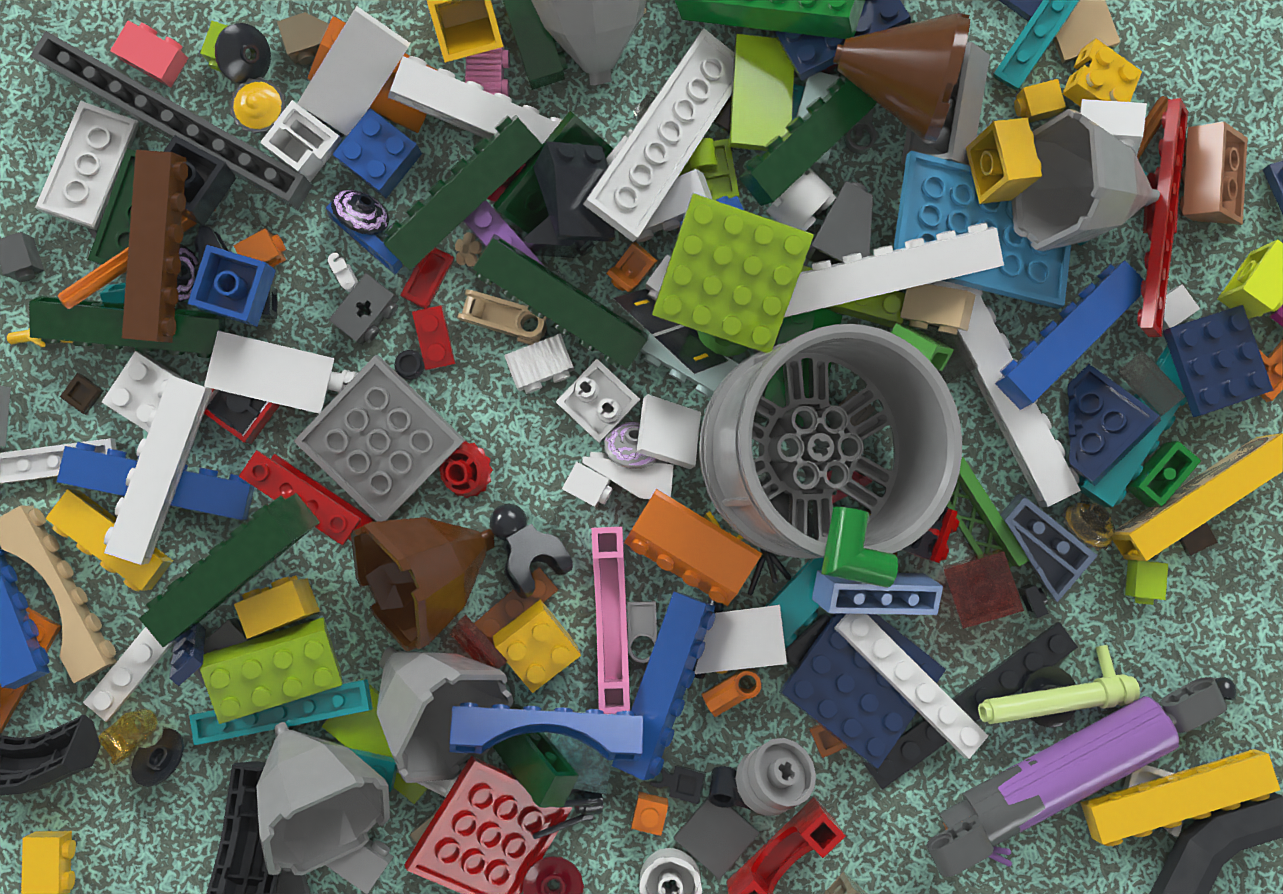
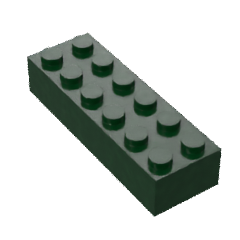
[139,493,320,647]

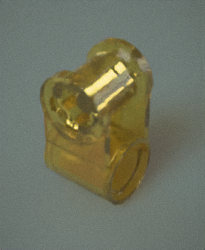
[98,709,157,765]

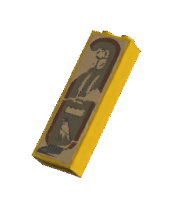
[1108,433,1283,561]

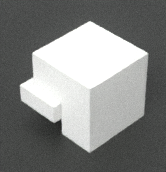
[260,100,342,182]

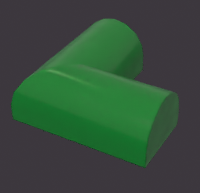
[821,506,898,588]

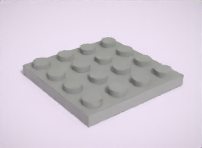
[294,355,465,522]

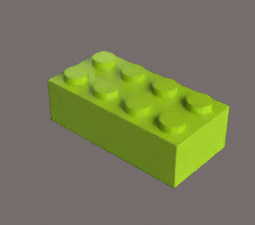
[199,617,342,724]

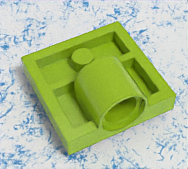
[678,138,739,200]

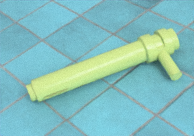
[978,645,1140,724]

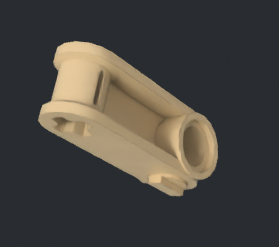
[457,289,547,345]

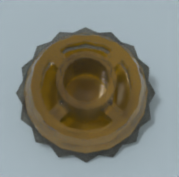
[1062,501,1115,551]

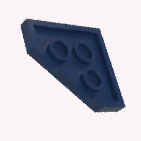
[1068,364,1161,486]

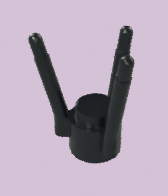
[533,786,603,839]

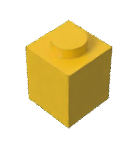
[1014,79,1066,123]

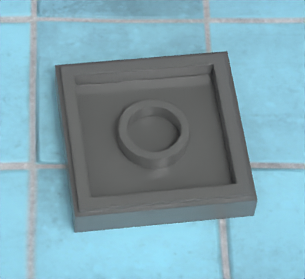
[673,796,760,880]

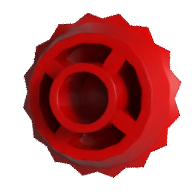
[439,441,493,499]

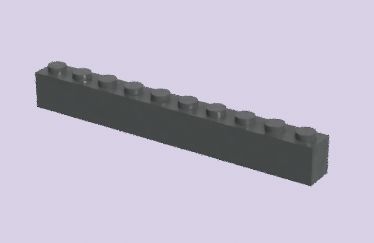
[30,31,313,211]

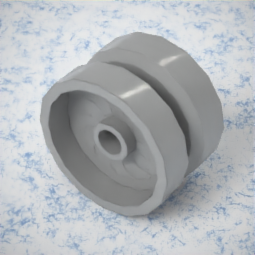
[735,738,816,816]

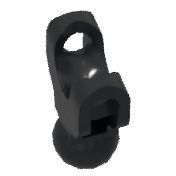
[490,503,573,599]

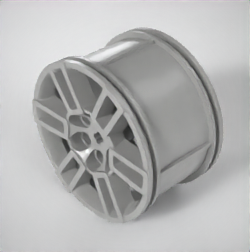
[699,324,962,558]

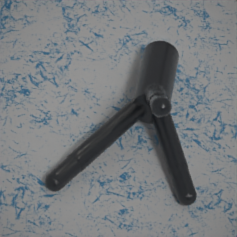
[748,548,791,596]

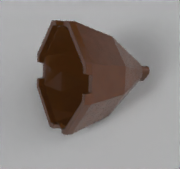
[351,517,495,652]

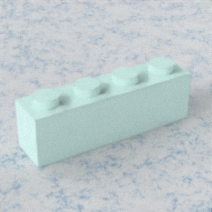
[641,334,739,398]

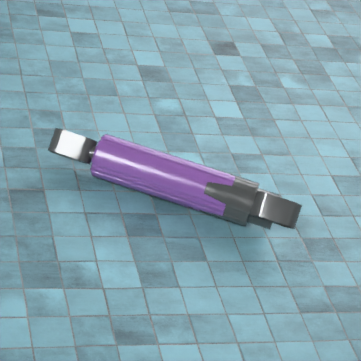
[926,677,1227,877]

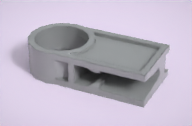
[627,601,657,663]

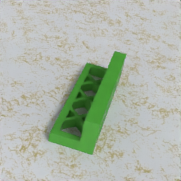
[947,457,1029,579]

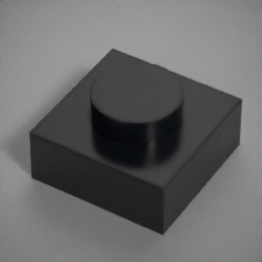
[1017,584,1049,618]

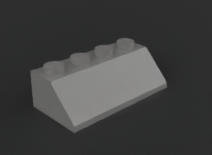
[901,42,990,166]

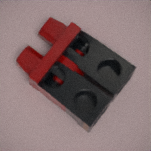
[902,506,960,564]

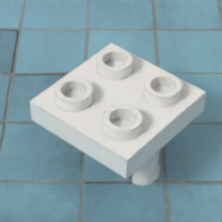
[556,359,640,444]

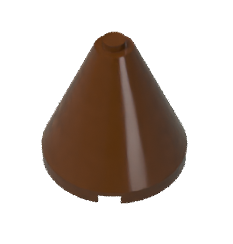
[833,12,970,142]

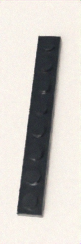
[863,622,1078,790]

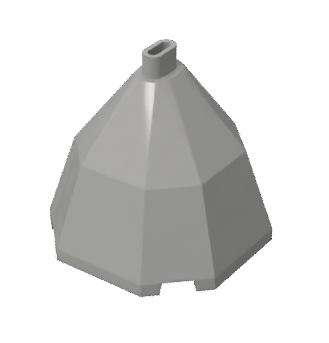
[531,0,647,85]
[1012,109,1160,251]
[377,647,514,783]
[256,722,390,875]

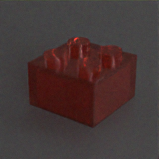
[942,549,1024,629]

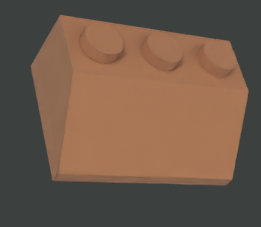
[1180,122,1248,225]

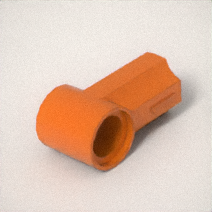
[701,668,761,717]

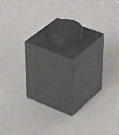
[0,232,44,282]

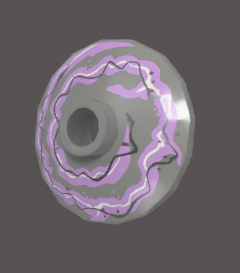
[604,422,659,469]

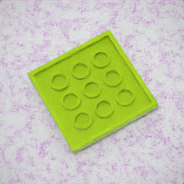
[652,193,814,353]

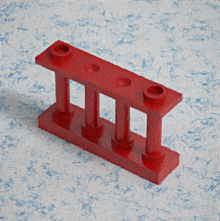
[239,450,375,545]

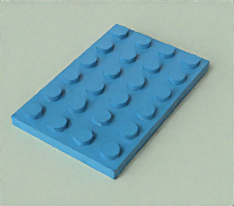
[893,150,1071,309]

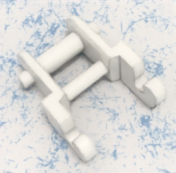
[328,253,358,292]

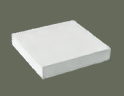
[636,394,701,469]

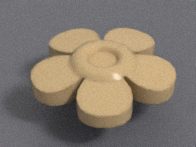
[455,232,482,267]

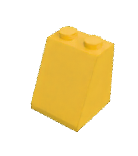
[426,0,504,63]

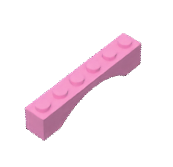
[591,527,631,714]

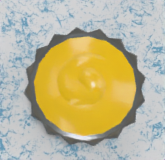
[228,77,286,134]

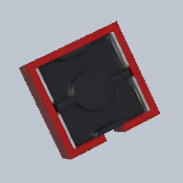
[204,388,280,444]

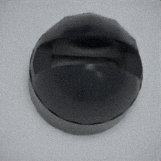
[1215,677,1236,700]

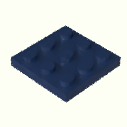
[1163,305,1274,417]

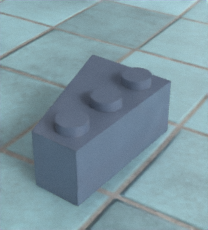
[1000,494,1098,602]

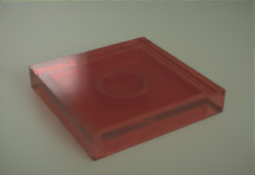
[450,615,507,669]

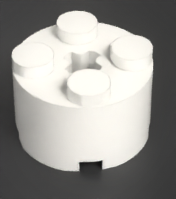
[766,168,836,231]
[639,848,702,894]

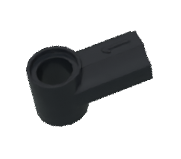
[708,766,753,811]

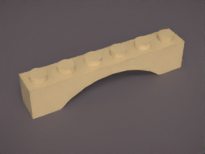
[0,505,117,683]

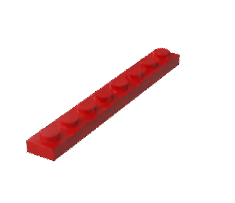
[1137,98,1189,337]

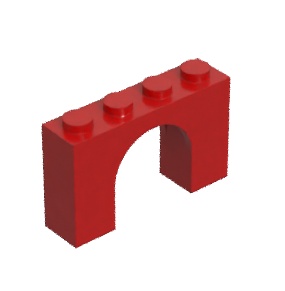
[726,797,846,894]

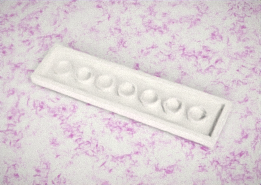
[583,28,734,242]

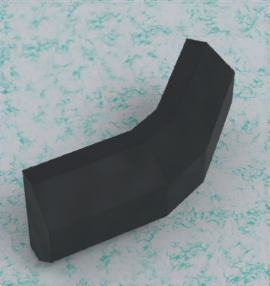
[0,715,101,796]
[206,761,279,894]
[1149,792,1283,894]

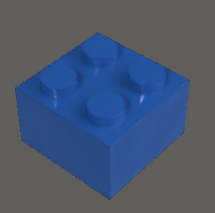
[333,108,422,199]
[187,245,276,327]

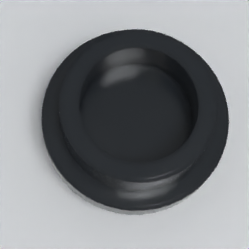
[394,350,425,380]

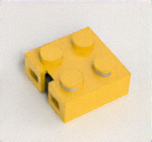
[1062,38,1142,107]

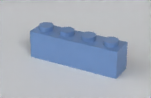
[812,570,943,615]

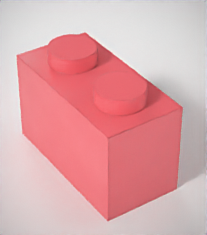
[110,21,188,88]

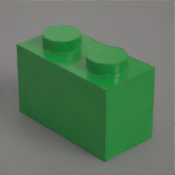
[1126,441,1201,507]

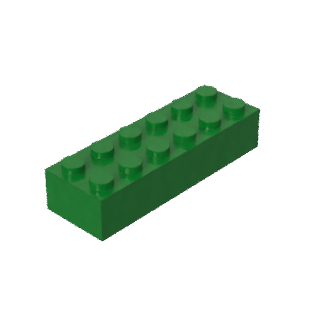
[675,0,865,39]

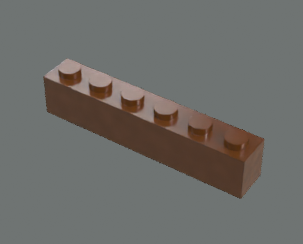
[122,150,188,343]

